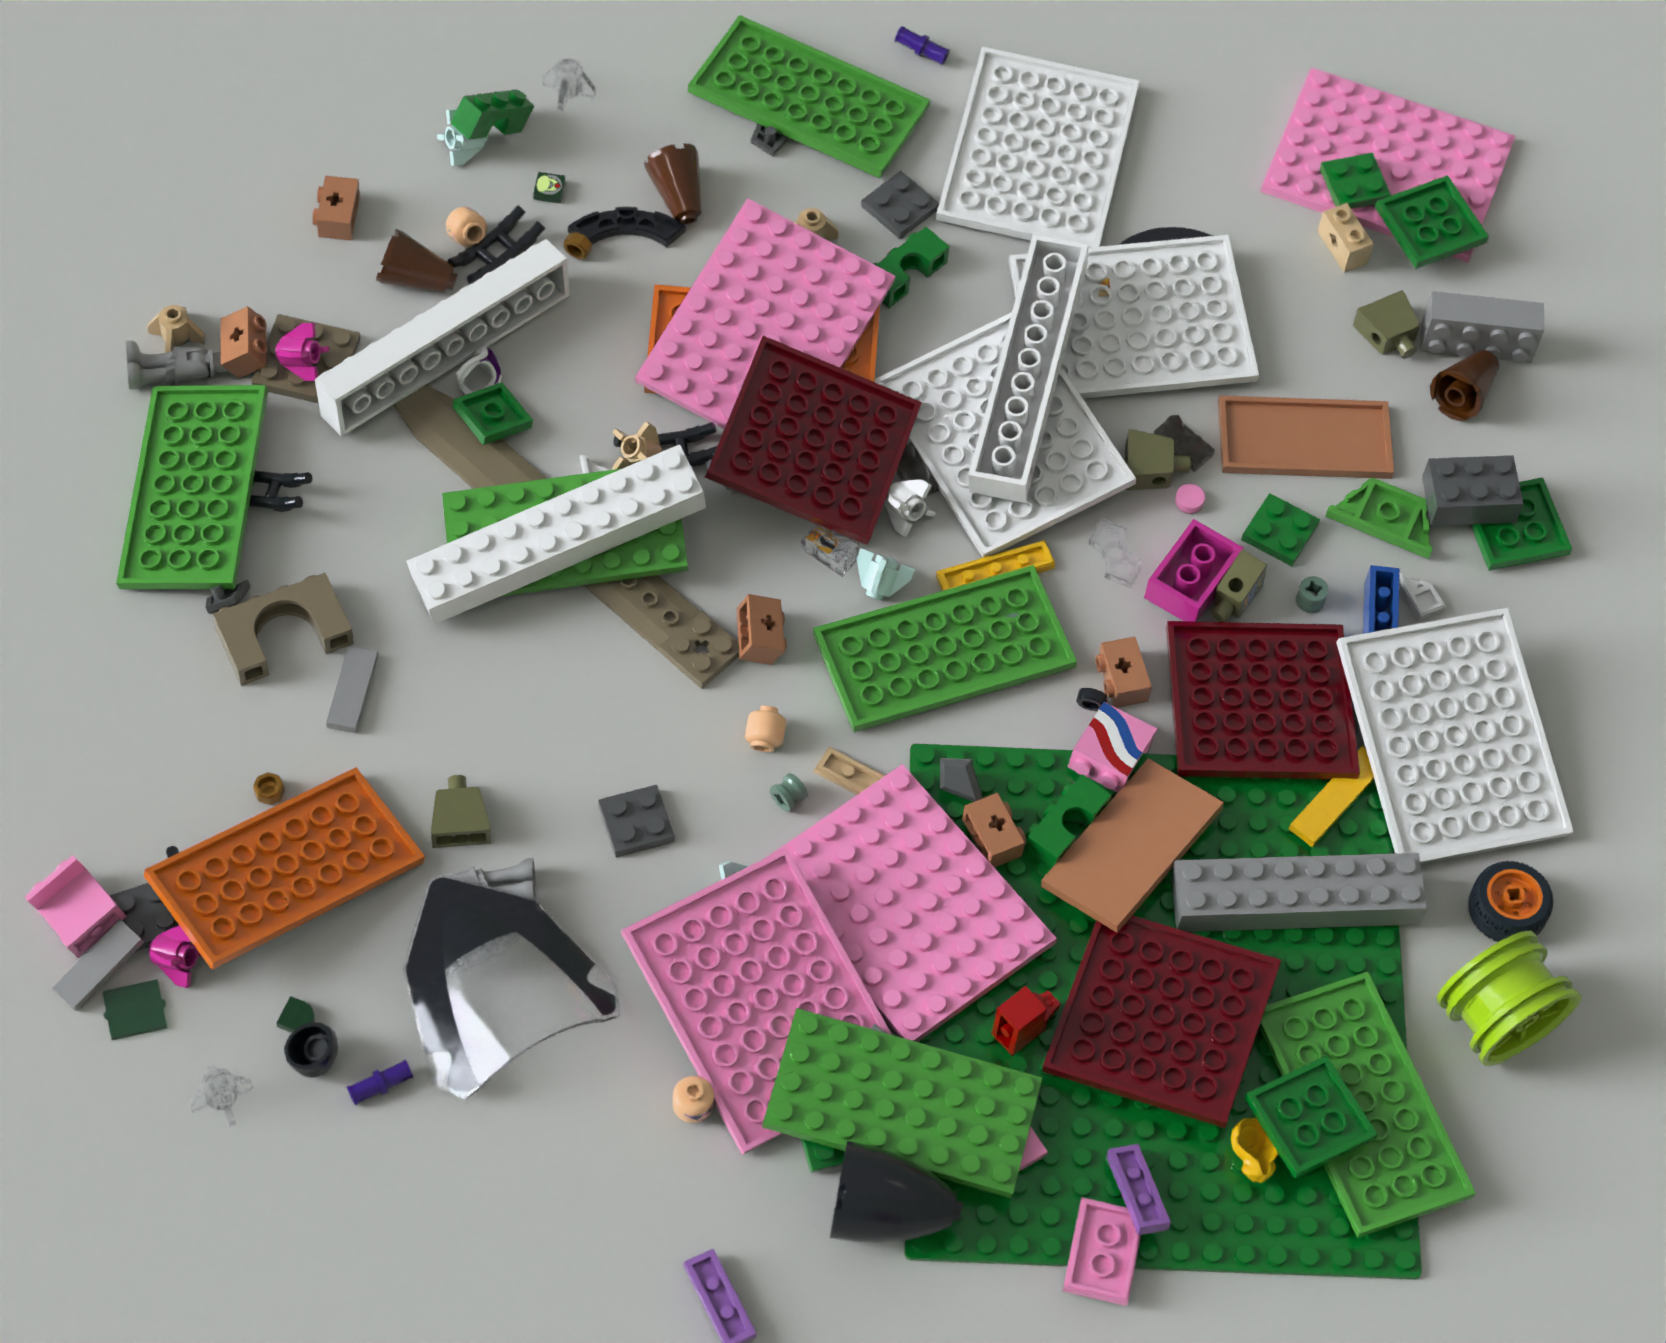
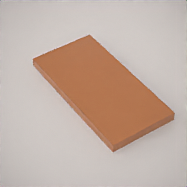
[1218,395,1394,479]
[1041,758,1224,933]

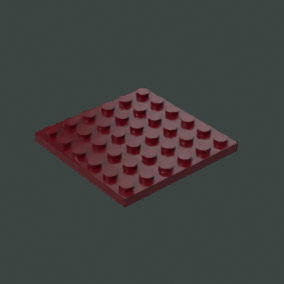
[705,336,922,545]
[1166,621,1360,779]
[1042,916,1281,1128]

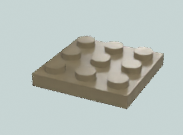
[251,314,361,404]

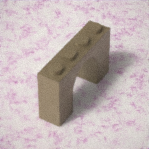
[212,573,354,686]

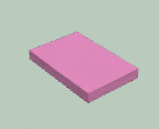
[1063,1197,1141,1306]

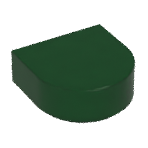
[276,996,315,1033]

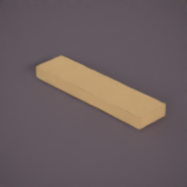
[814,747,885,795]

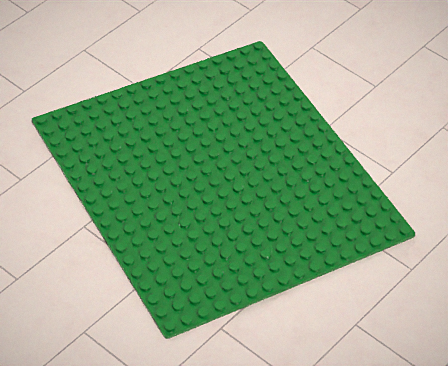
[905,743,1422,1280]

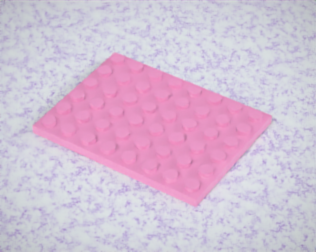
[1260,67,1515,262]
[635,198,896,429]
[766,764,1057,1042]
[621,848,892,1155]

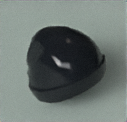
[284,1022,338,1078]

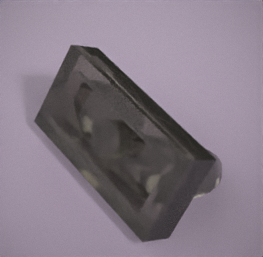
[1153,415,1215,472]
[896,442,940,497]

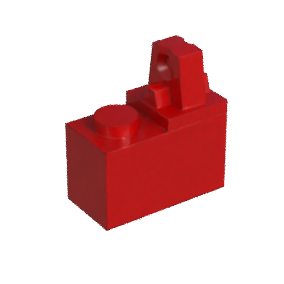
[992,986,1060,1056]

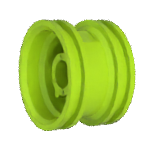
[1436,931,1582,1066]

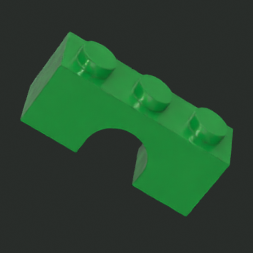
[450,89,535,140]
[873,226,950,309]
[1025,774,1112,869]

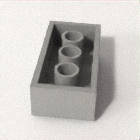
[1421,291,1544,363]

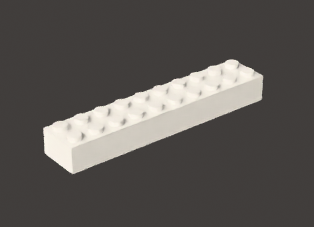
[969,234,1088,503]
[315,239,570,437]
[406,444,706,625]

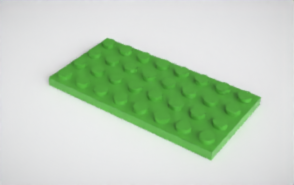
[688,15,930,179]
[116,385,268,589]
[442,468,689,597]
[813,565,1077,733]
[1259,972,1476,1238]
[762,1008,1042,1198]

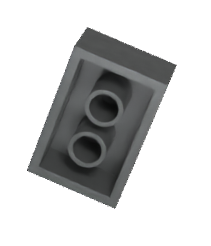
[1422,455,1523,526]

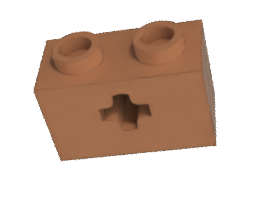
[313,175,360,240]
[221,306,267,378]
[736,594,787,665]
[1095,637,1152,708]
[962,793,1026,868]

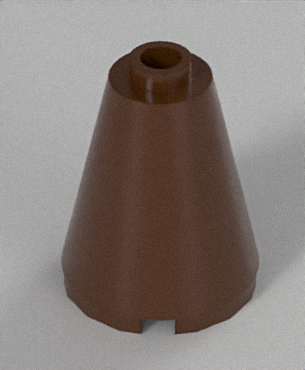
[644,143,701,225]
[376,229,458,293]
[1430,350,1499,421]

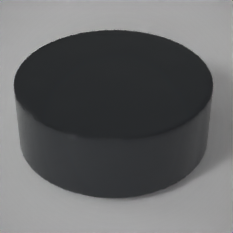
[1076,688,1108,711]

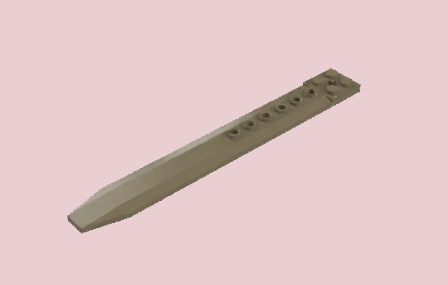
[393,385,739,689]

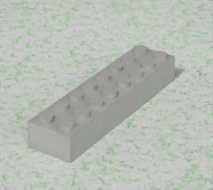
[1170,853,1427,932]

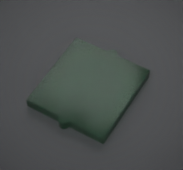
[102,979,167,1040]

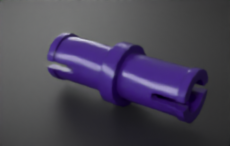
[894,26,950,65]
[346,1060,414,1105]

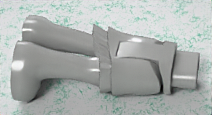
[126,340,227,390]
[428,858,536,901]

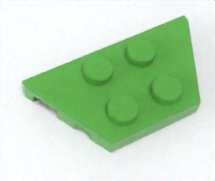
[1325,477,1432,559]

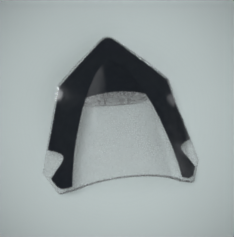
[403,875,621,1099]

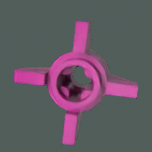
[275,323,329,381]
[149,925,202,988]

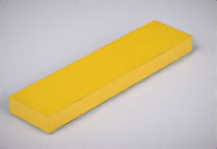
[935,540,1055,591]
[1289,746,1374,847]

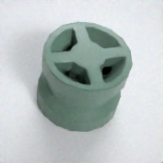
[1296,576,1328,613]
[770,773,808,812]

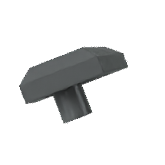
[751,123,789,156]
[205,580,250,614]
[940,758,983,802]

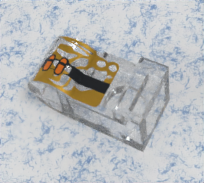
[801,524,860,577]

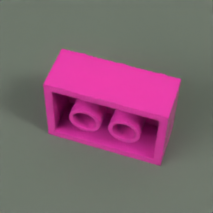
[1144,519,1244,622]

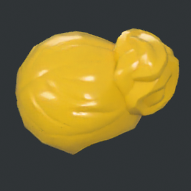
[1231,1118,1278,1183]

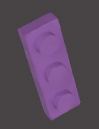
[1106,1144,1171,1235]
[683,1249,756,1343]

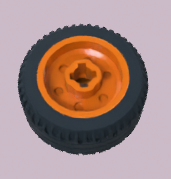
[1468,861,1553,943]

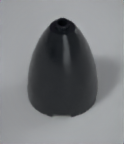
[830,1141,963,1243]

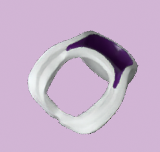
[456,345,503,395]

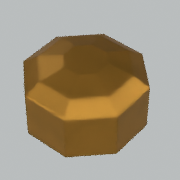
[564,232,592,259]
[253,772,285,805]

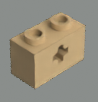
[1317,203,1374,272]

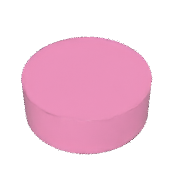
[1175,484,1205,513]

